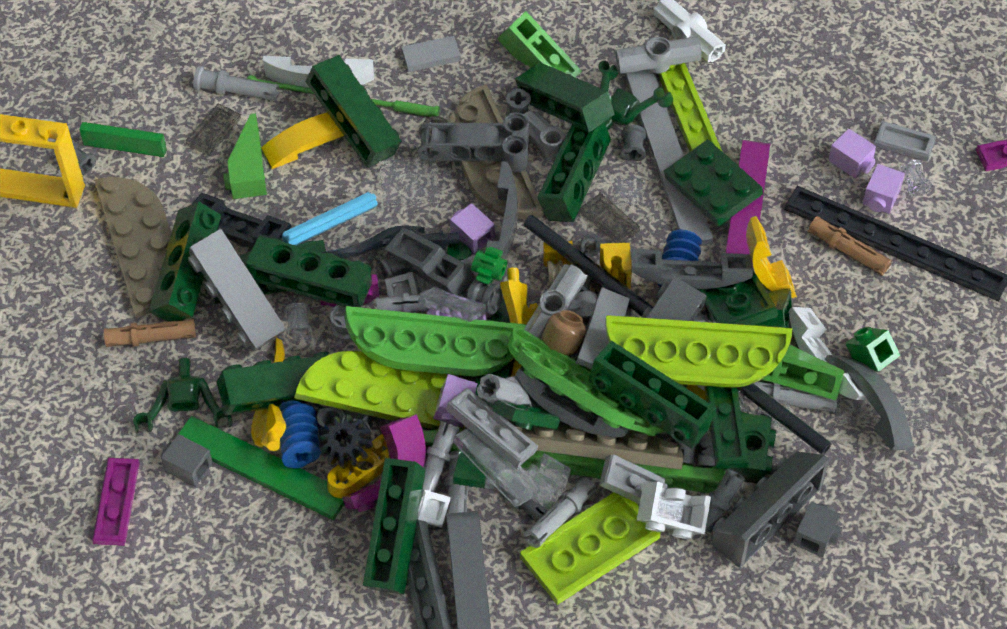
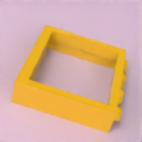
[0,114,85,208]

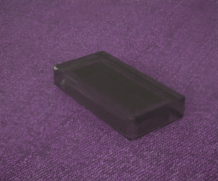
[185,103,241,156]
[579,193,640,243]

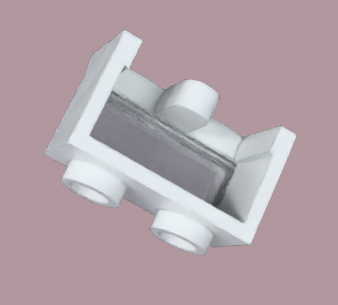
[637,482,711,539]

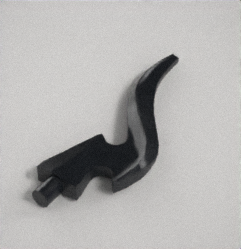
[321,225,459,259]

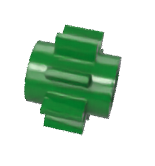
[471,246,508,285]

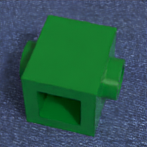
[845,326,900,372]

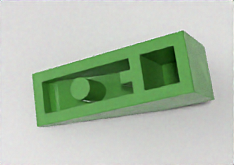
[497,11,582,77]
[223,113,267,199]
[762,345,844,400]

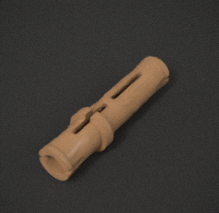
[808,216,892,276]
[104,319,196,347]

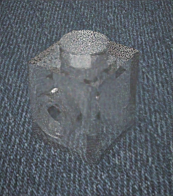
[523,453,570,510]

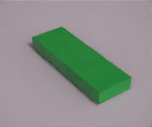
[79,122,167,157]

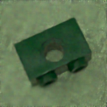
[731,412,776,483]

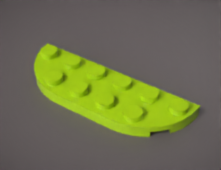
[605,315,792,387]
[294,351,465,435]

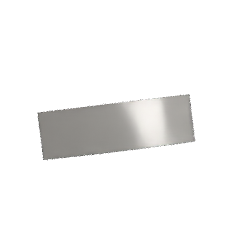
[576,288,630,369]

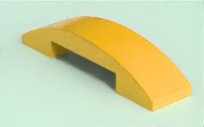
[261,112,344,169]
[746,216,797,298]

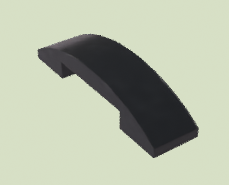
[192,193,292,248]

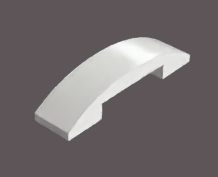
[263,56,374,88]
[789,307,867,400]

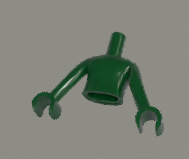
[598,60,674,130]
[133,358,233,433]

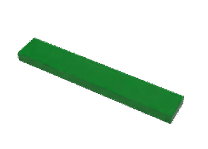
[176,416,345,521]

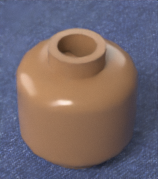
[542,310,586,356]

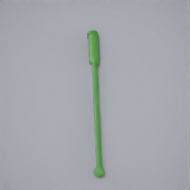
[247,75,440,120]

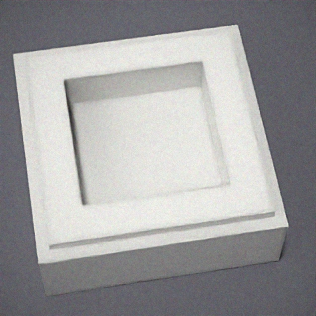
[417,489,451,528]

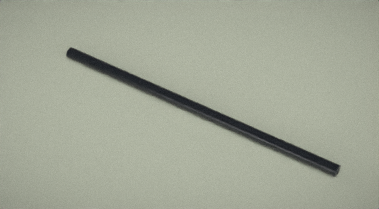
[523,215,832,455]

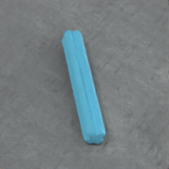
[282,192,378,245]

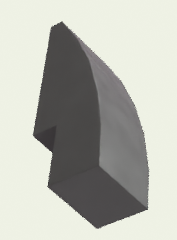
[385,227,476,299]

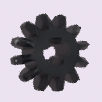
[319,414,373,469]

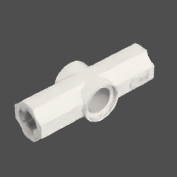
[654,0,726,62]

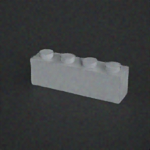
[188,229,286,352]

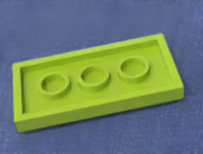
[520,492,661,605]

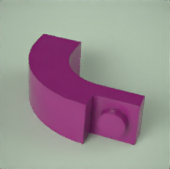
[342,414,426,512]

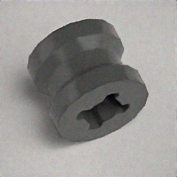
[467,280,503,314]

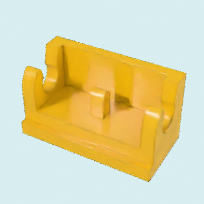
[599,243,632,289]

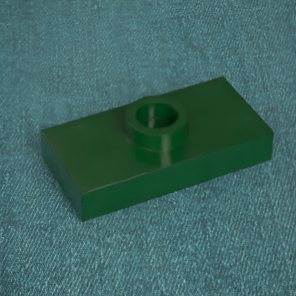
[492,400,560,430]

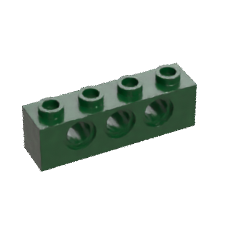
[537,122,611,222]
[148,201,221,322]
[246,235,372,307]

